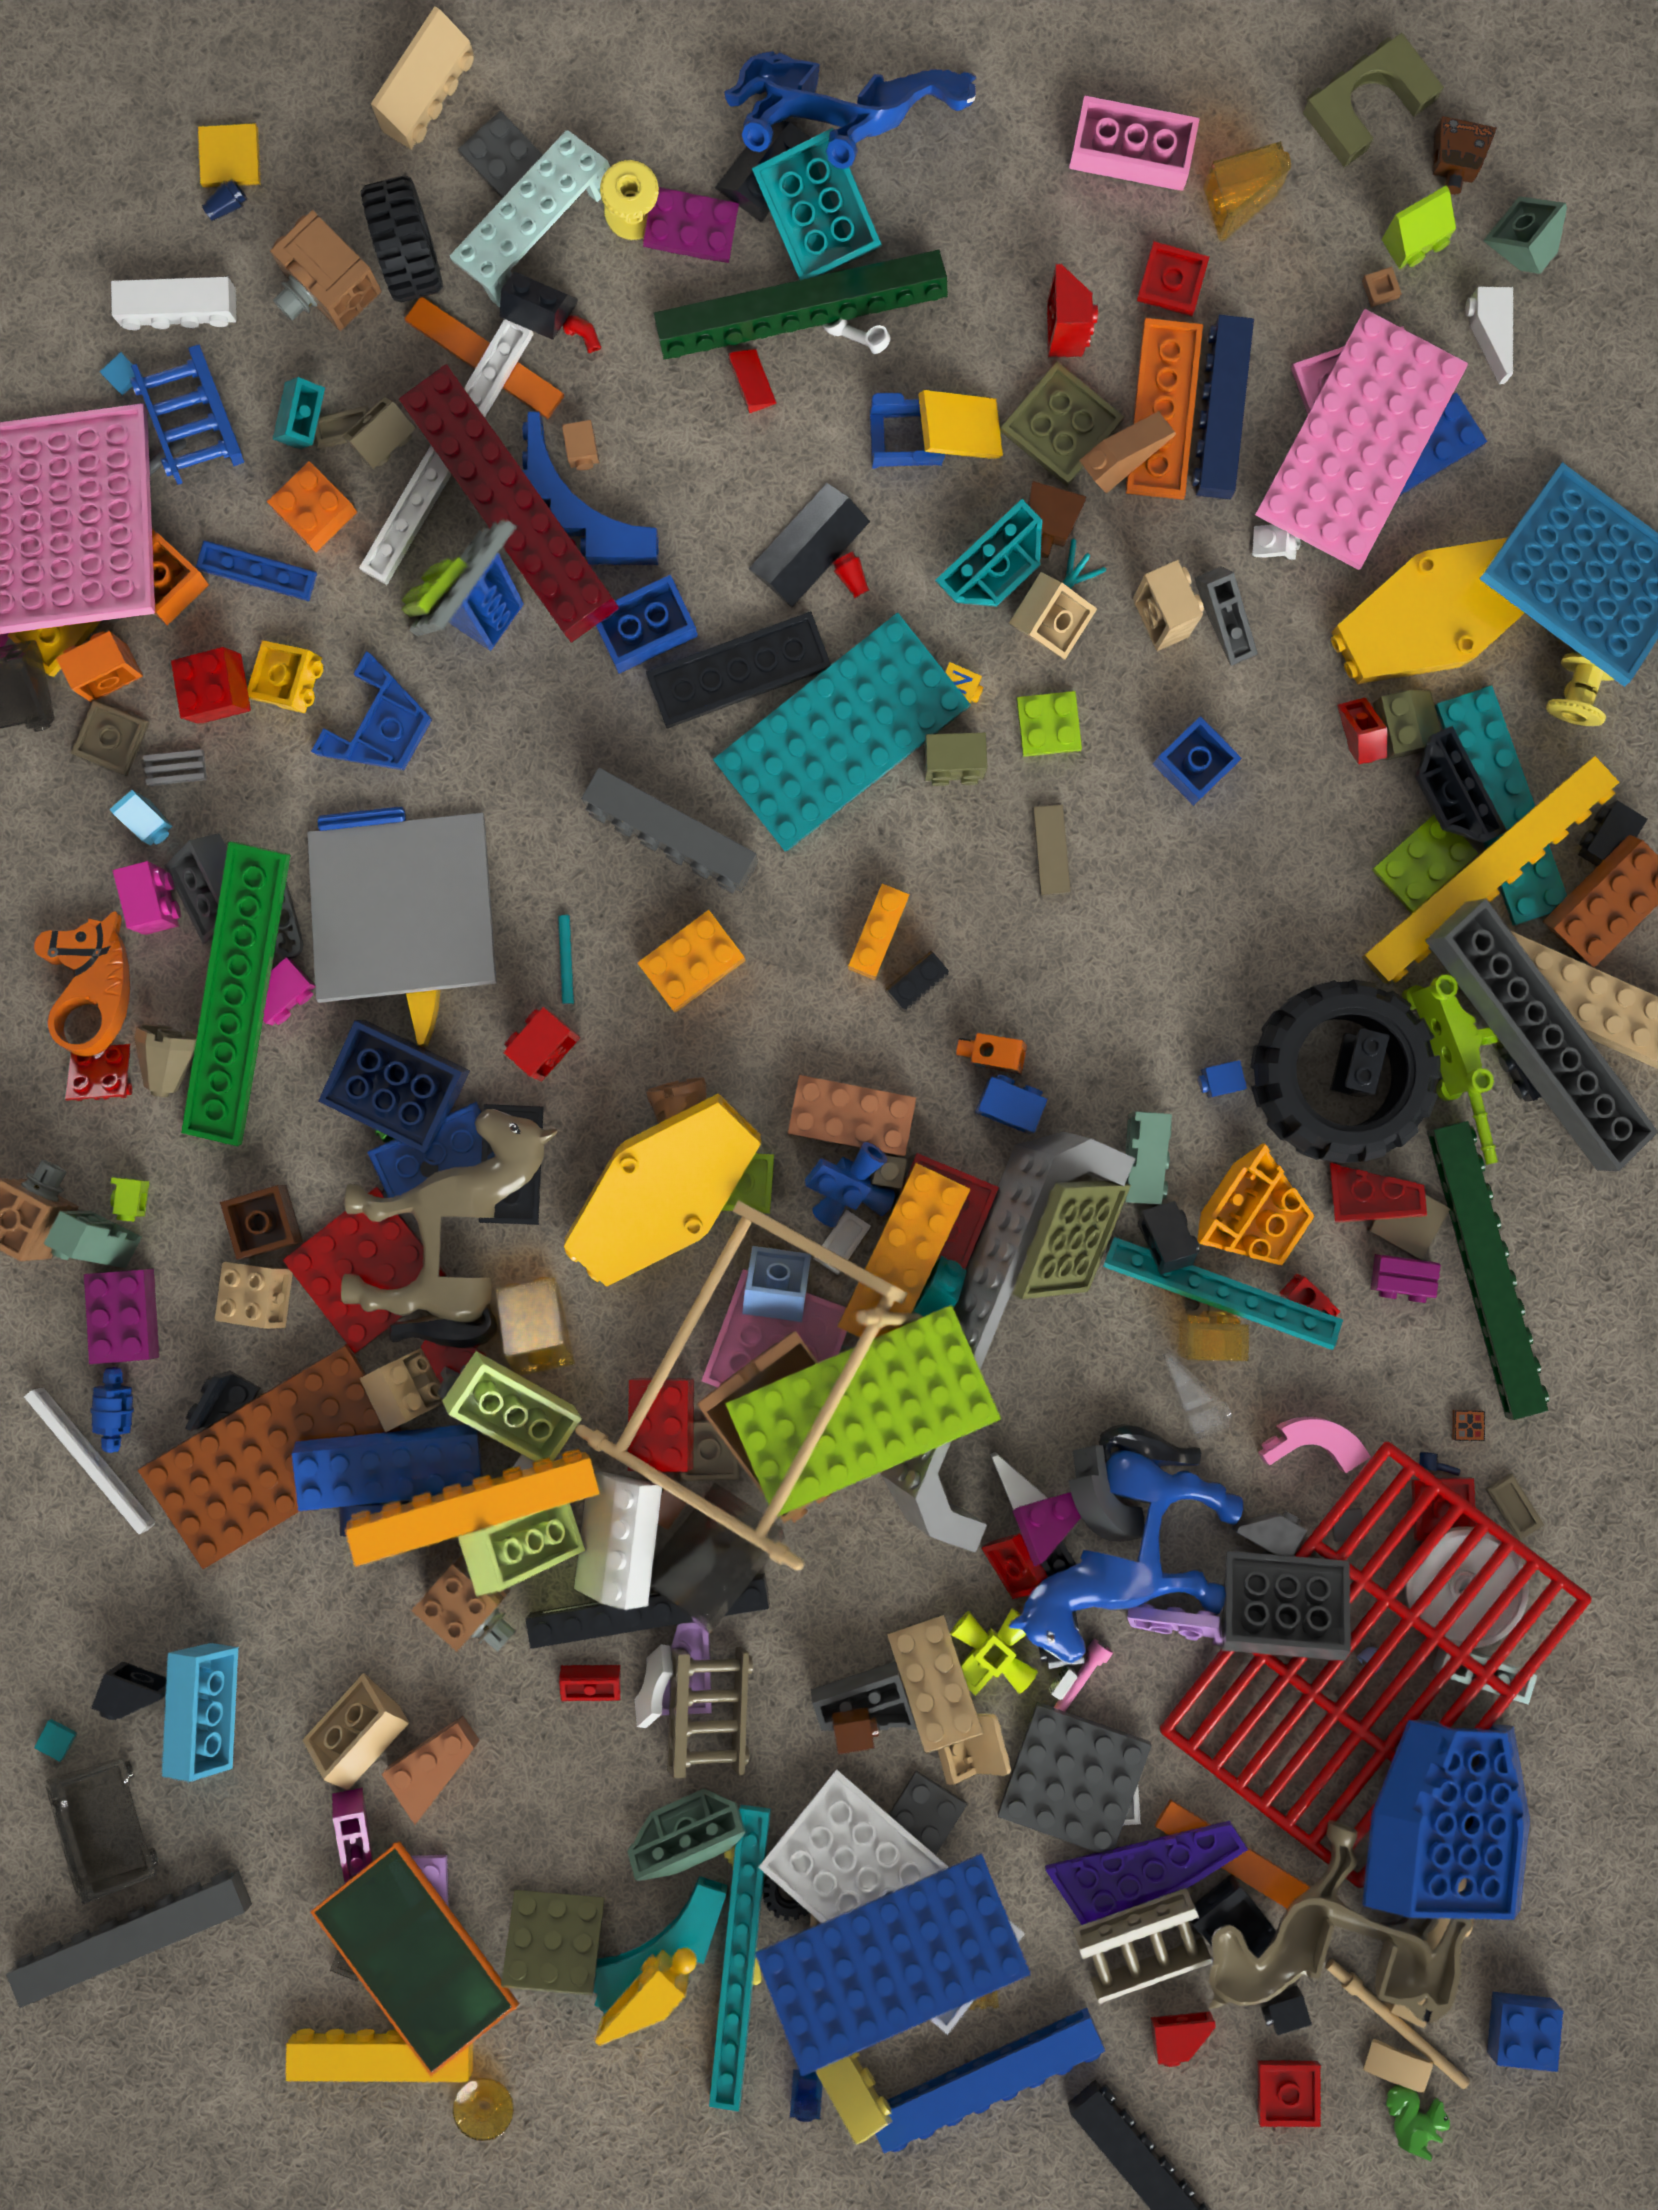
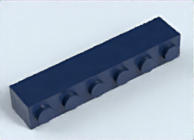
[1192,315,1254,500]

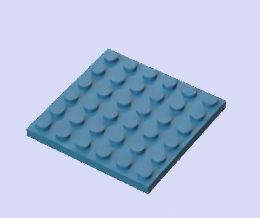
[1479,462,1658,687]

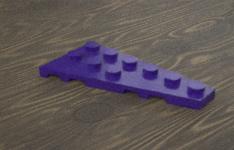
[1045,1820,1248,1925]

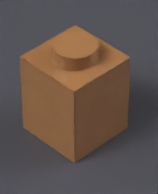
[562,420,599,471]

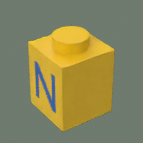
[945,662,984,704]

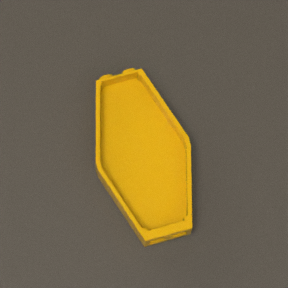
[1331,537,1524,684]
[564,1093,761,1287]

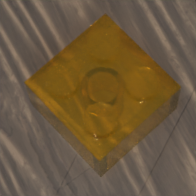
[1178,1315,1249,1361]

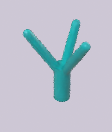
[1062,538,1106,589]

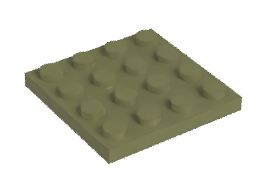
[1013,1181,1131,1299]

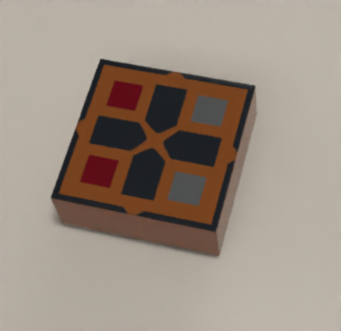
[1452,1410,1485,1441]

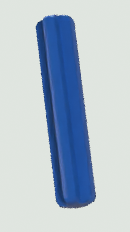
[317,806,406,831]

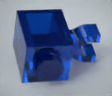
[790,2069,823,2122]

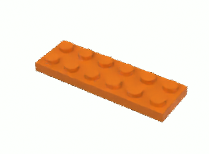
[1125,318,1203,500]

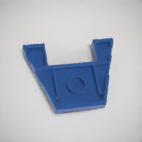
[311,651,432,770]

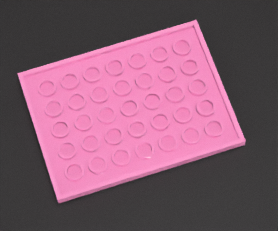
[0,403,155,634]

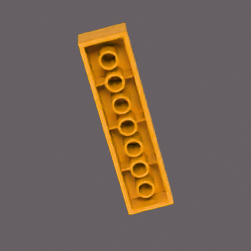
[345,1449,600,1566]

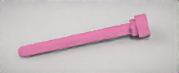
[1054,1638,1113,1712]

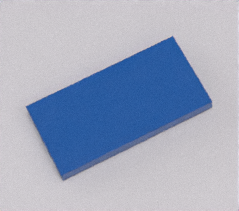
[367,1102,495,1198]

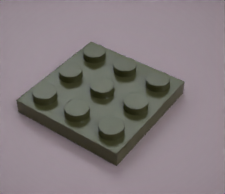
[1000,362,1124,486]
[501,1890,605,1995]

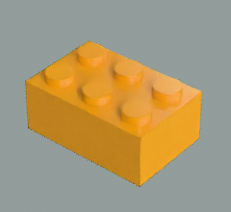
[638,910,746,1013]

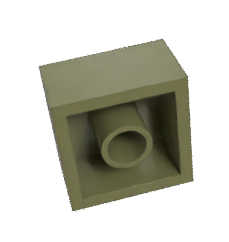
[924,732,987,786]

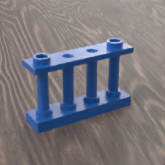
[130,345,244,485]

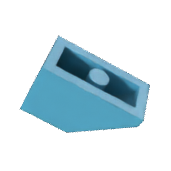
[109,790,173,846]

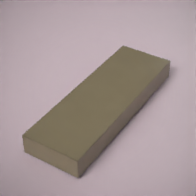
[1033,805,1071,896]

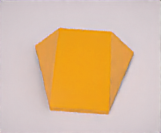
[1197,1143,1315,1266]

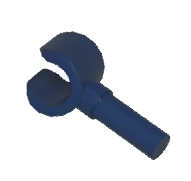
[1419,1452,1461,1476]

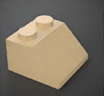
[1009,572,1097,660]

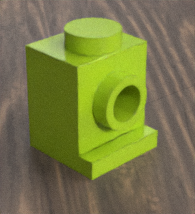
[110,1177,150,1222]

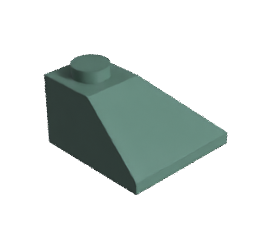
[1483,196,1567,274]

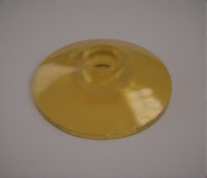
[453,2078,514,2141]

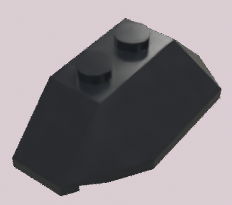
[1415,726,1507,843]

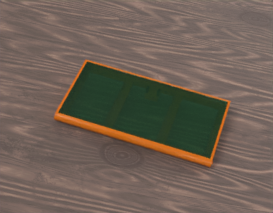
[310,1841,520,2077]

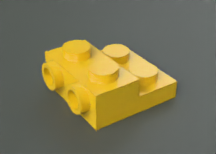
[247,640,323,713]

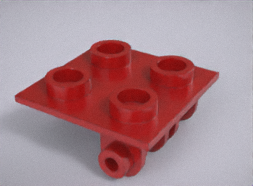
[65,1044,133,1101]

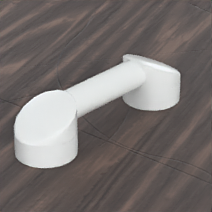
[823,318,891,354]

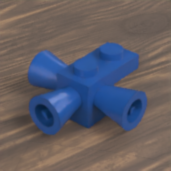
[805,1142,895,1227]

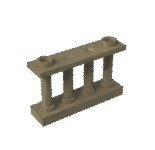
[667,1647,753,1778]
[1073,1888,1212,2004]

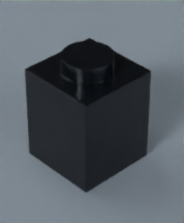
[1261,1986,1312,2036]

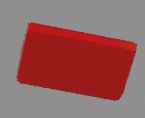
[728,349,777,414]
[559,1665,621,1701]

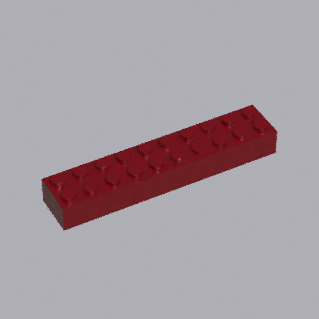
[399,364,619,643]

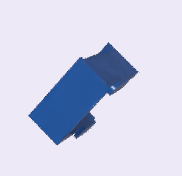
[870,393,945,468]

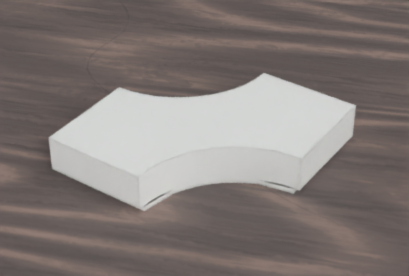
[634,1644,673,1728]

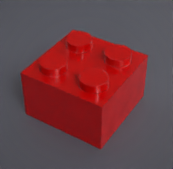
[171,647,251,724]

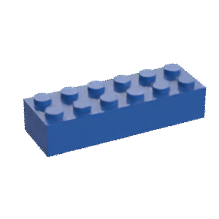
[292,1424,483,1511]

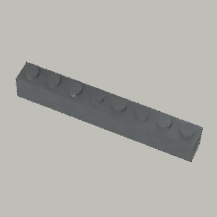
[6,1870,252,2008]

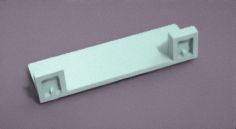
[450,130,610,308]

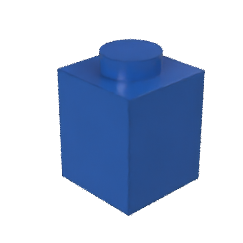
[1198,1060,1247,1098]

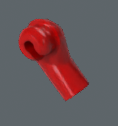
[562,315,601,353]

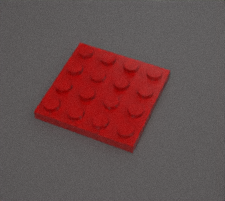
[282,1187,447,1354]

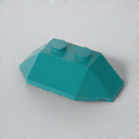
[935,499,1042,607]

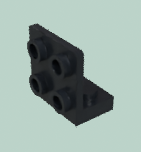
[185,1371,261,1432]

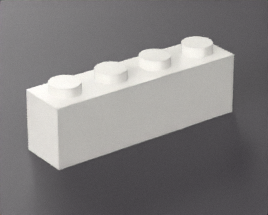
[111,277,236,330]

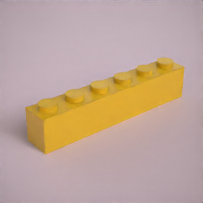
[286,2029,473,2082]

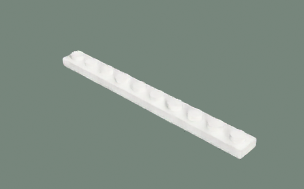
[359,319,533,585]

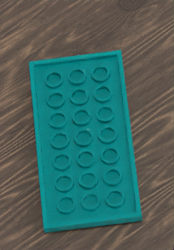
[713,612,971,852]

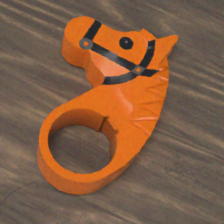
[34,911,130,1056]

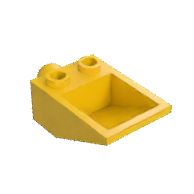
[595,1947,697,2045]

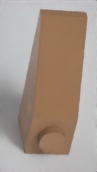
[1079,411,1176,494]

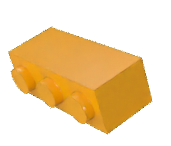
[848,884,910,980]

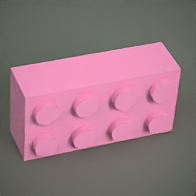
[1069,95,1200,191]

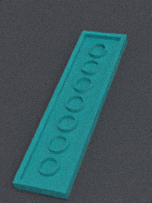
[1435,685,1567,926]

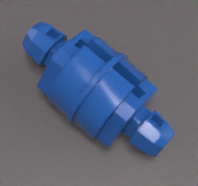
[90,1367,134,1453]

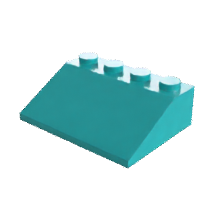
[752,128,883,280]

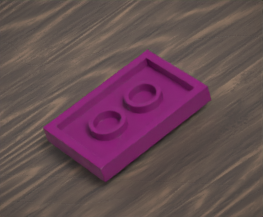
[643,187,739,263]

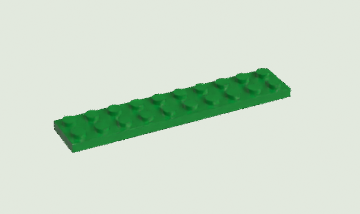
[181,841,291,1146]

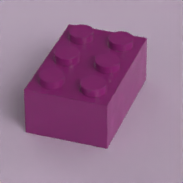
[84,1269,159,1364]

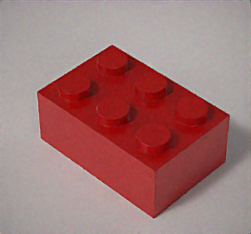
[503,1007,581,1082]
[628,1378,694,1472]

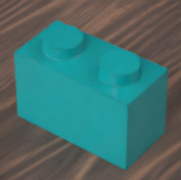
[273,377,325,449]
[914,1256,967,1317]

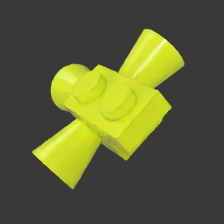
[950,1608,1038,1696]

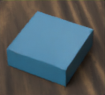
[100,352,143,396]

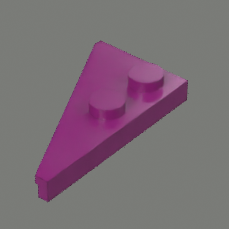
[1013,1492,1081,1566]

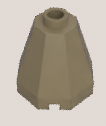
[135,1024,197,1097]

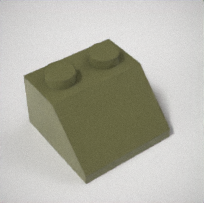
[1373,690,1440,760]

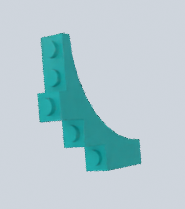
[594,1876,728,2013]

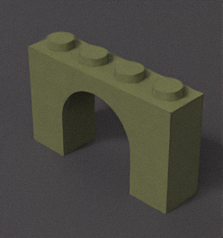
[1303,32,1444,168]

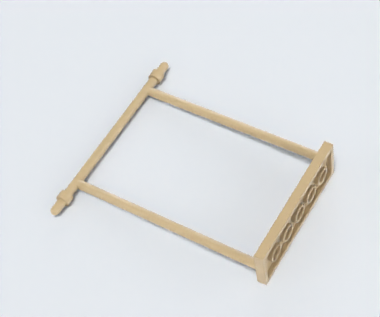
[575,1200,908,1570]

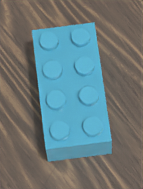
[162,1643,239,1782]

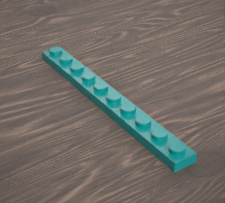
[709,1804,771,2112]

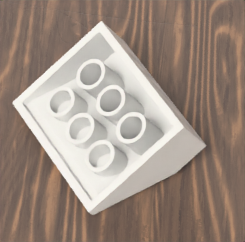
[574,1470,662,1609]

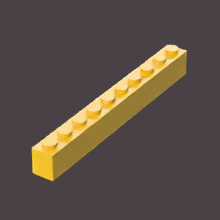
[1361,756,1620,984]

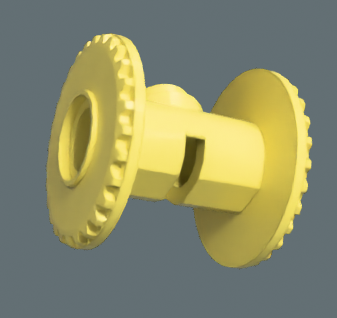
[600,160,659,240]
[1546,652,1614,726]

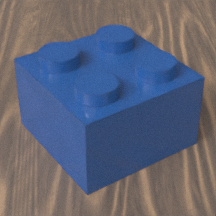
[1153,716,1242,806]
[974,1074,1048,1134]
[1487,1992,1564,2072]

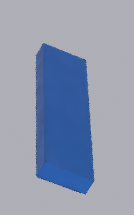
[195,540,317,601]

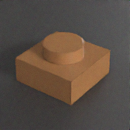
[1362,267,1402,307]

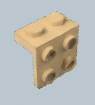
[938,1713,1011,1785]

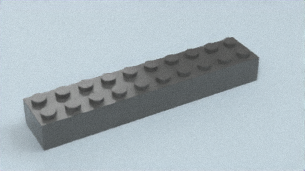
[1425,899,1658,1171]

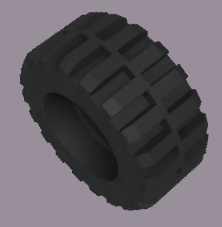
[361,175,443,303]

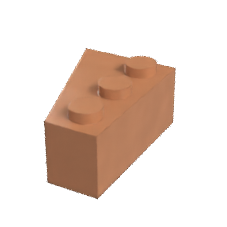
[381,1716,479,1825]

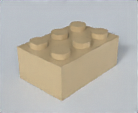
[1133,560,1204,651]

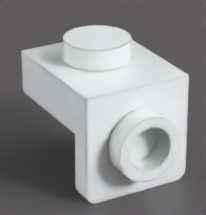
[1252,524,1301,560]

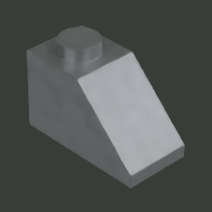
[1232,1511,1307,1556]

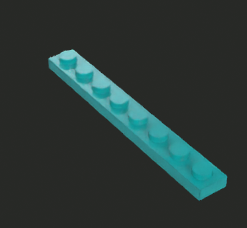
[1103,1237,1343,1350]

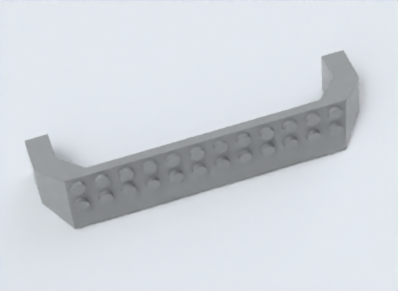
[881,1132,1135,1553]

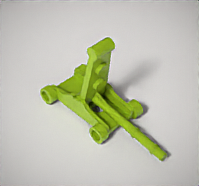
[1401,974,1499,1165]

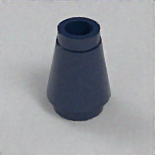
[202,179,247,221]

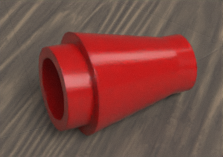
[833,552,870,599]

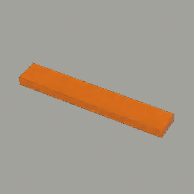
[404,297,564,419]
[1155,1799,1311,1909]

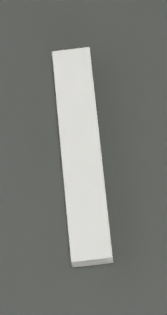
[24,1388,155,1535]

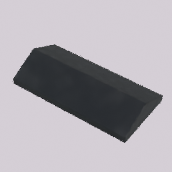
[749,483,870,607]

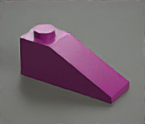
[332,1788,376,1885]

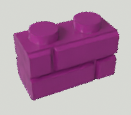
[1370,1254,1441,1303]

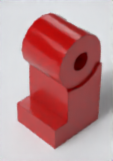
[1279,1274,1340,1317]

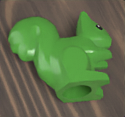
[1386,2085,1450,2161]

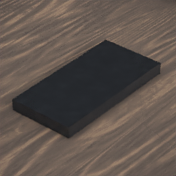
[479,1104,544,1225]

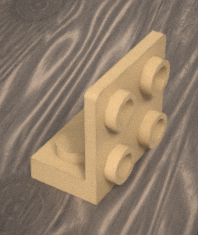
[215,1262,293,1329]

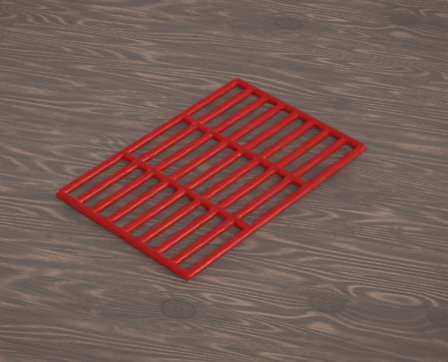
[1160,1441,1592,1888]

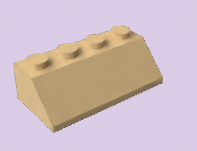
[371,7,474,150]

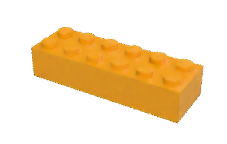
[837,1163,970,1338]

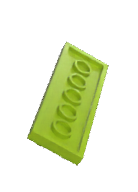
[401,557,468,617]

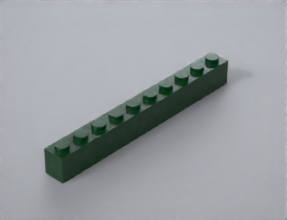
[653,249,948,360]
[1427,1121,1549,1420]

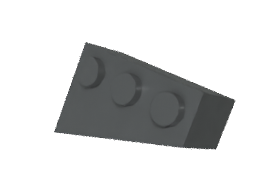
[811,1661,917,1731]

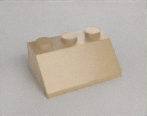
[303,1673,409,1790]

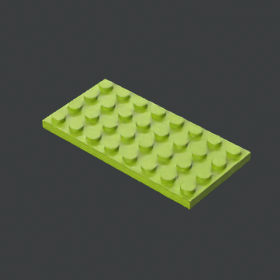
[726,1305,1001,1517]

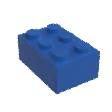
[596,574,698,674]

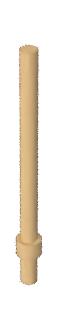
[857,1308,923,1327]
[1325,1959,1470,2089]

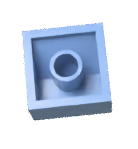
[742,1246,811,1322]

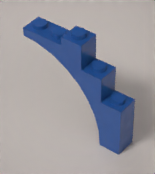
[522,412,659,565]

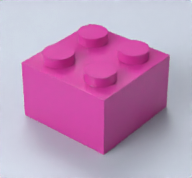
[113,861,181,935]

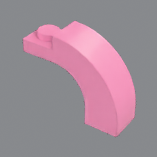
[1258,1417,1371,1473]

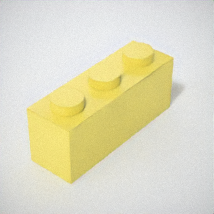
[815,2052,893,2144]

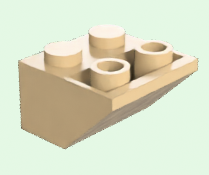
[359,1348,443,1432]

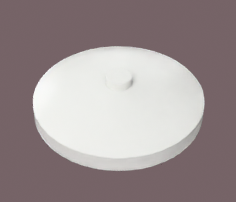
[1404,1527,1529,1648]

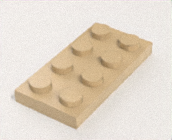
[887,1615,984,1753]

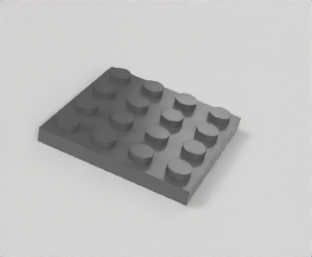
[997,1702,1152,1853]

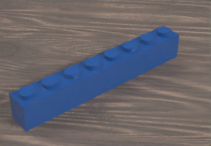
[875,2008,1105,2154]

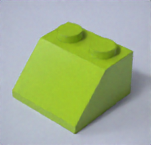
[1381,185,1456,269]

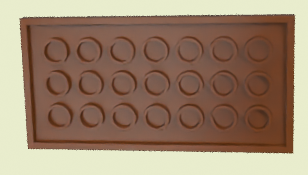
[138,1344,402,1569]

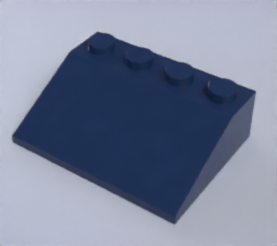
[318,1020,470,1153]

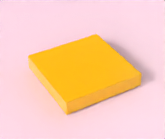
[198,124,261,188]

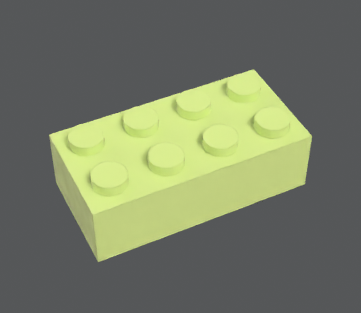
[442,1351,582,1461]
[458,1503,585,1596]

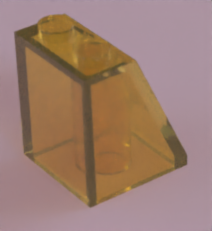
[1203,141,1291,242]
[496,1277,575,1376]

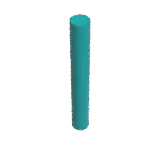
[558,915,574,1004]

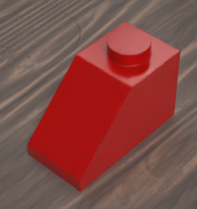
[1337,697,1387,764]
[1151,2011,1216,2067]

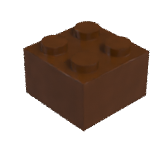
[220,1185,303,1260]

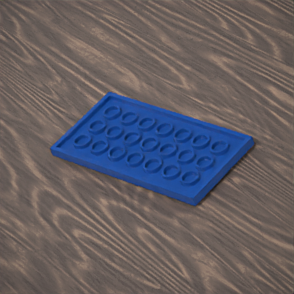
[755,1853,1031,2076]

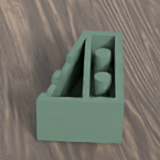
[1125,1111,1172,1205]
[43,1211,142,1269]

